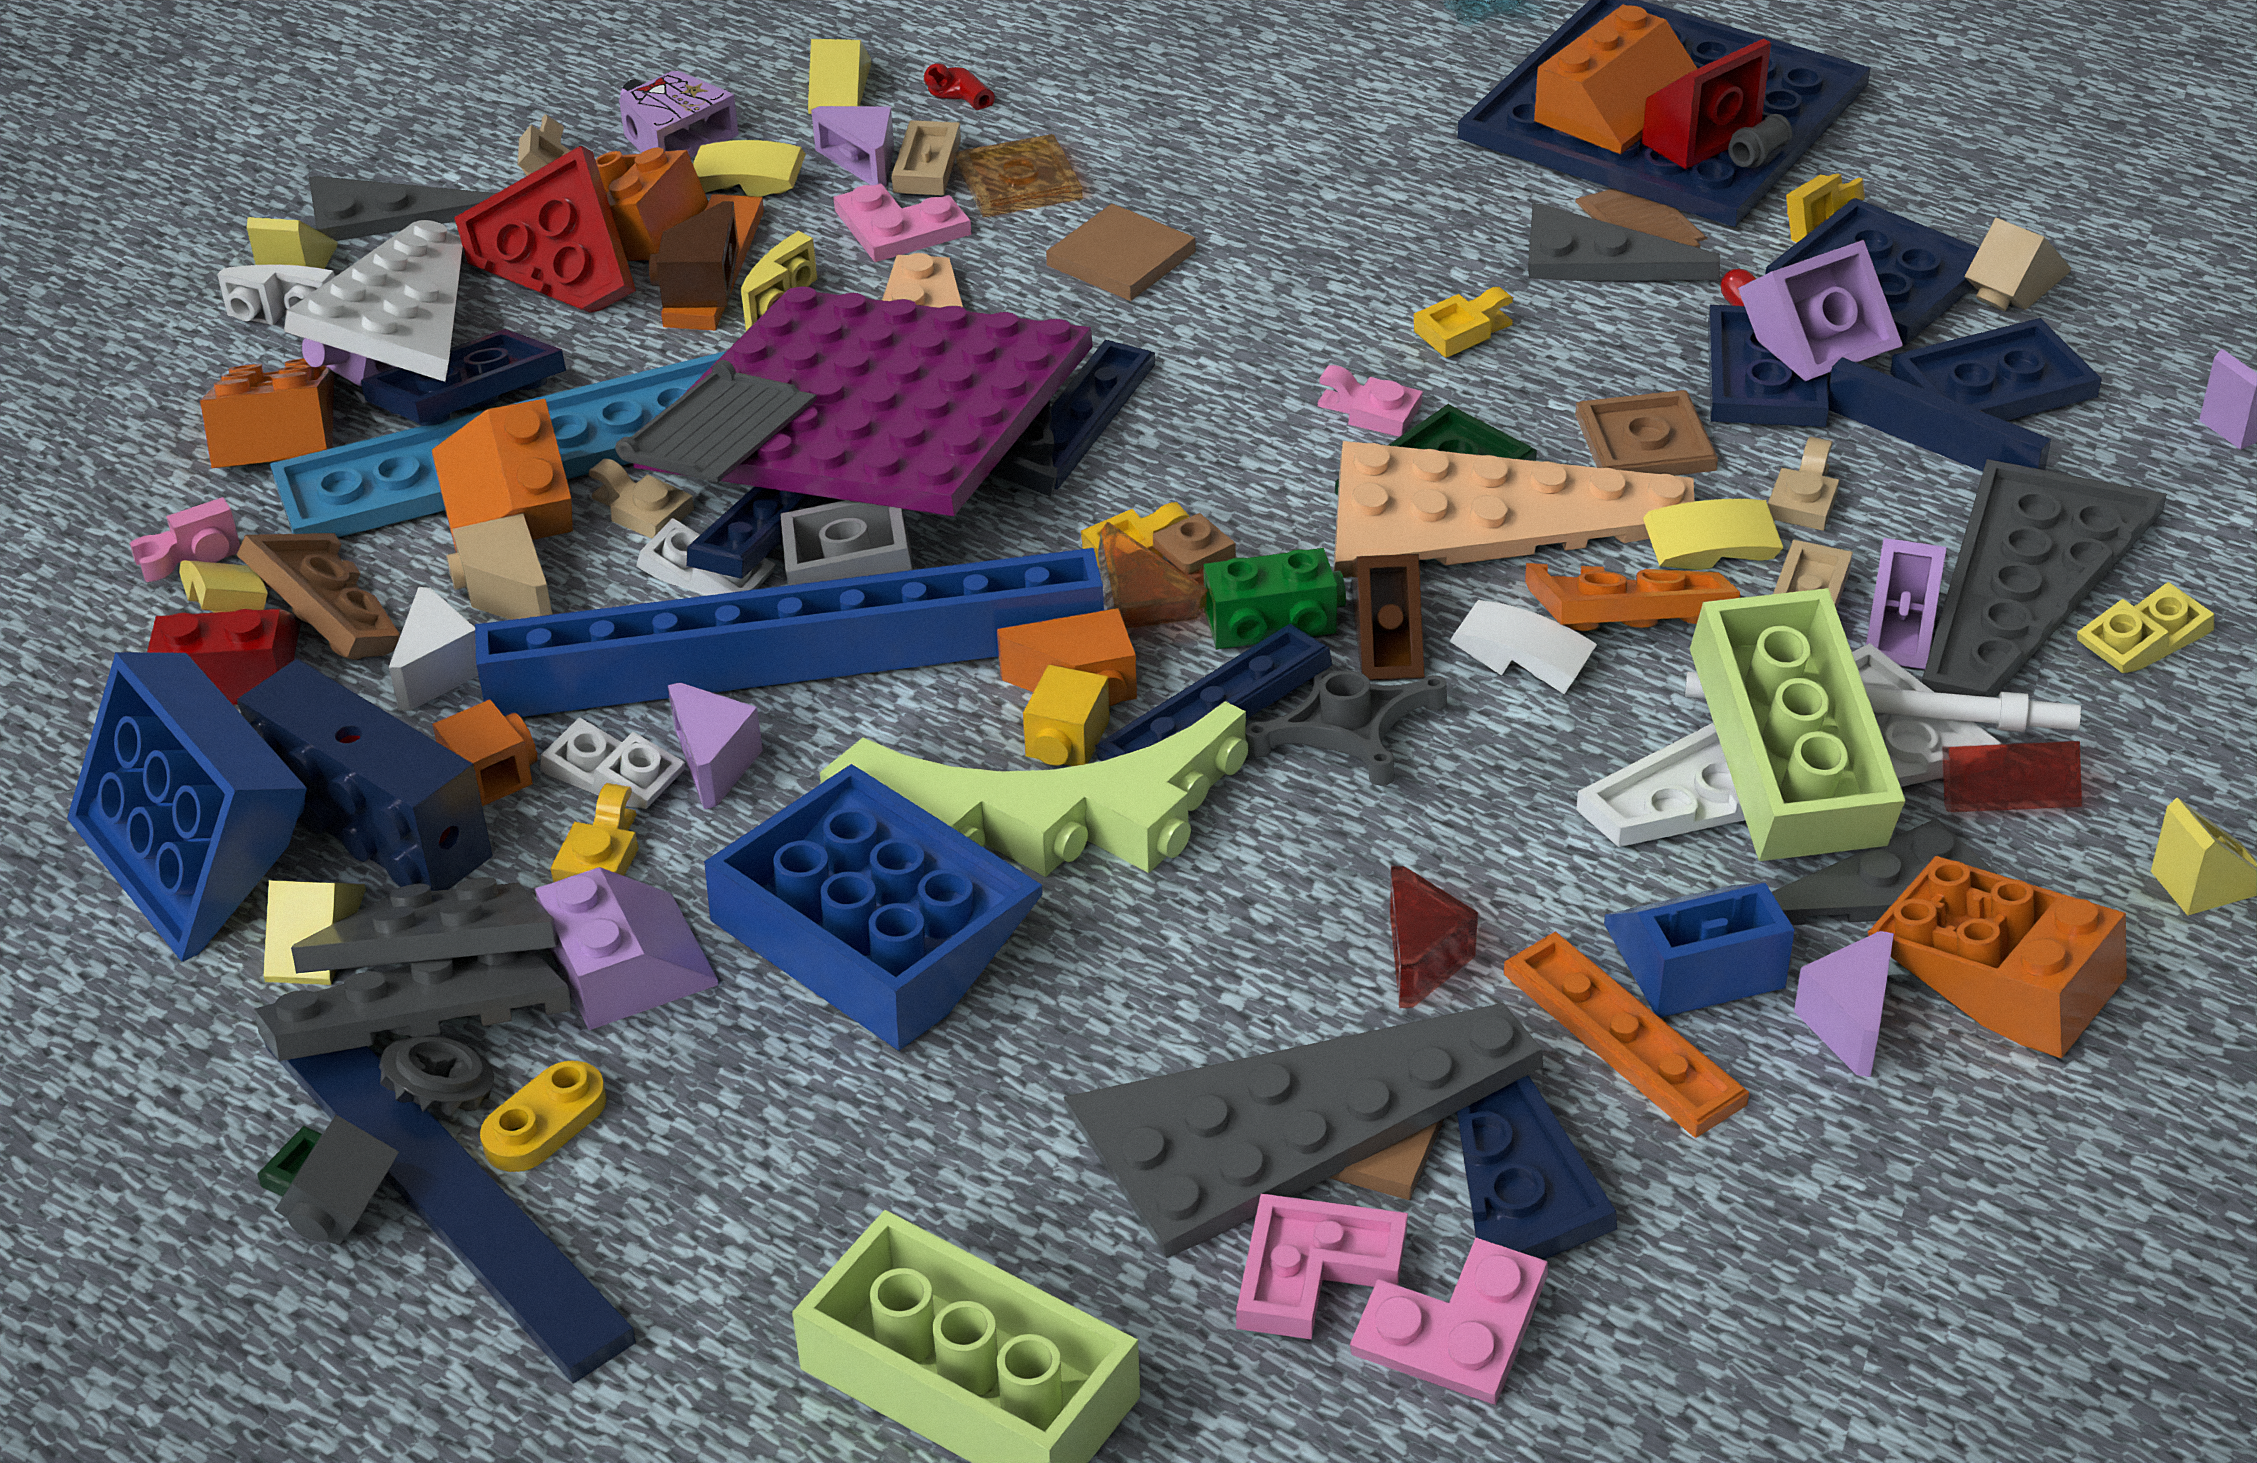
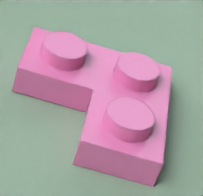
[834,183,971,262]
[1236,1194,1408,1339]
[1350,1238,1548,1405]

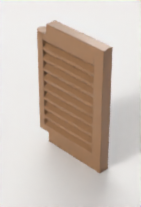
[1575,189,1708,248]

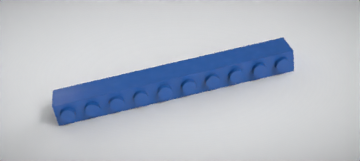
[475,548,1104,717]

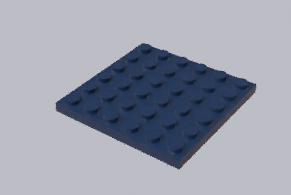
[1457,0,1871,227]

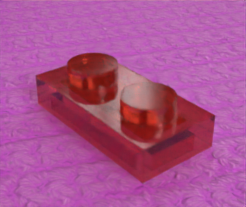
[1942,740,2082,812]

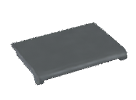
[615,360,817,483]

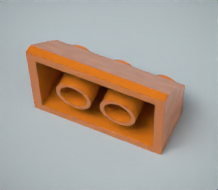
[1534,4,1698,154]

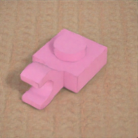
[1317,365,1423,437]
[129,497,240,582]

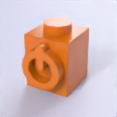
[432,699,538,806]

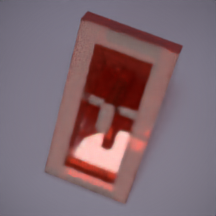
[1389,866,1478,1008]

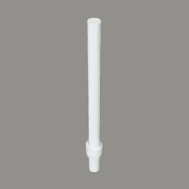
[1685,671,2081,732]

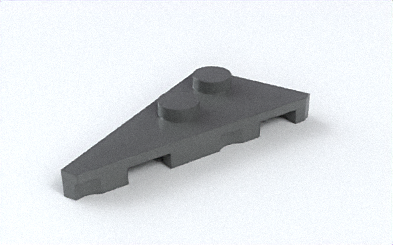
[309,176,496,241]
[1528,204,1720,281]
[1772,818,1997,925]

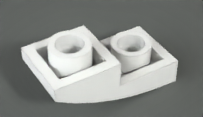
[217,265,335,325]
[636,518,776,596]
[1450,600,1597,694]
[540,717,685,809]

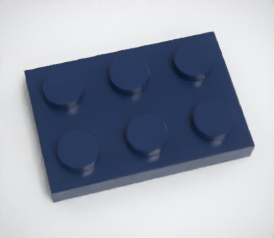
[1708,305,1829,427]
[1890,318,2102,421]
[361,329,566,426]

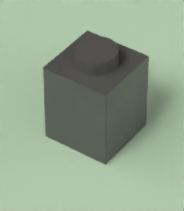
[274,1115,399,1246]

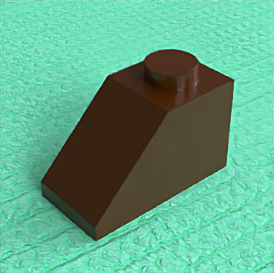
[649,201,739,308]
[1351,554,1425,680]

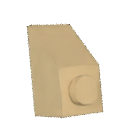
[1964,217,2071,312]
[446,513,552,620]

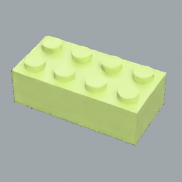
[1690,588,1905,861]
[792,1209,1140,1463]

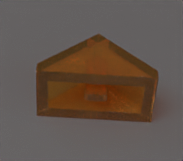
[1098,522,1208,629]

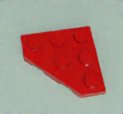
[454,146,636,313]

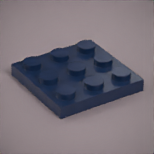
[1765,198,1979,345]

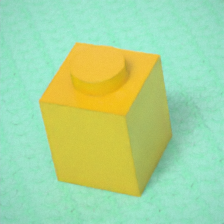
[1023,664,1110,766]

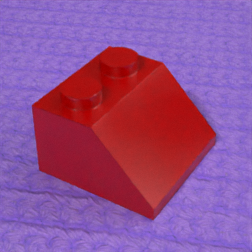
[1642,38,1771,169]
[147,609,301,705]

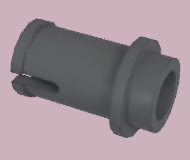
[1728,114,1792,168]

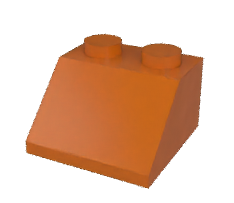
[432,399,573,553]

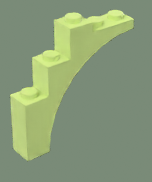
[820,702,1248,877]

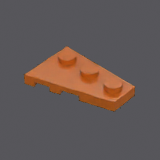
[1525,563,1740,631]

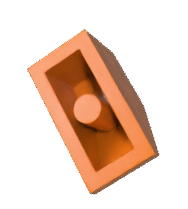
[997,608,1137,706]

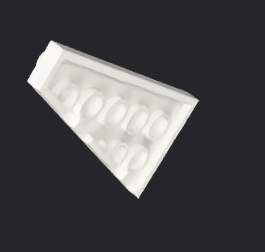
[284,220,463,382]
[1576,643,2005,847]

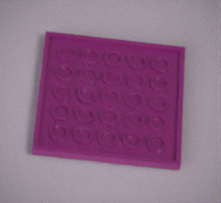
[633,286,1093,516]

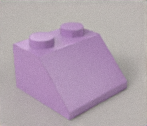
[1738,240,1903,381]
[535,867,718,1030]

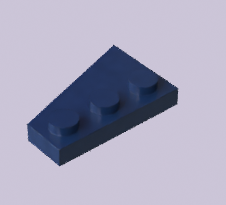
[1456,1075,1618,1260]

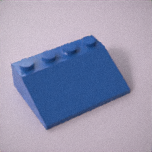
[67,652,307,962]
[704,764,1043,1051]

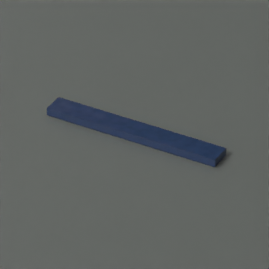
[264,1041,636,1384]

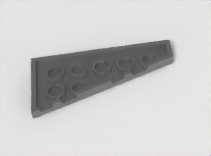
[1063,1003,1543,1258]

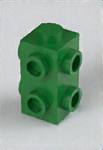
[1204,548,1346,650]

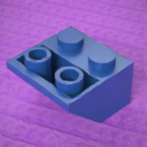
[1604,883,1795,1018]

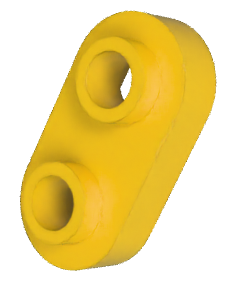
[480,1061,606,1172]

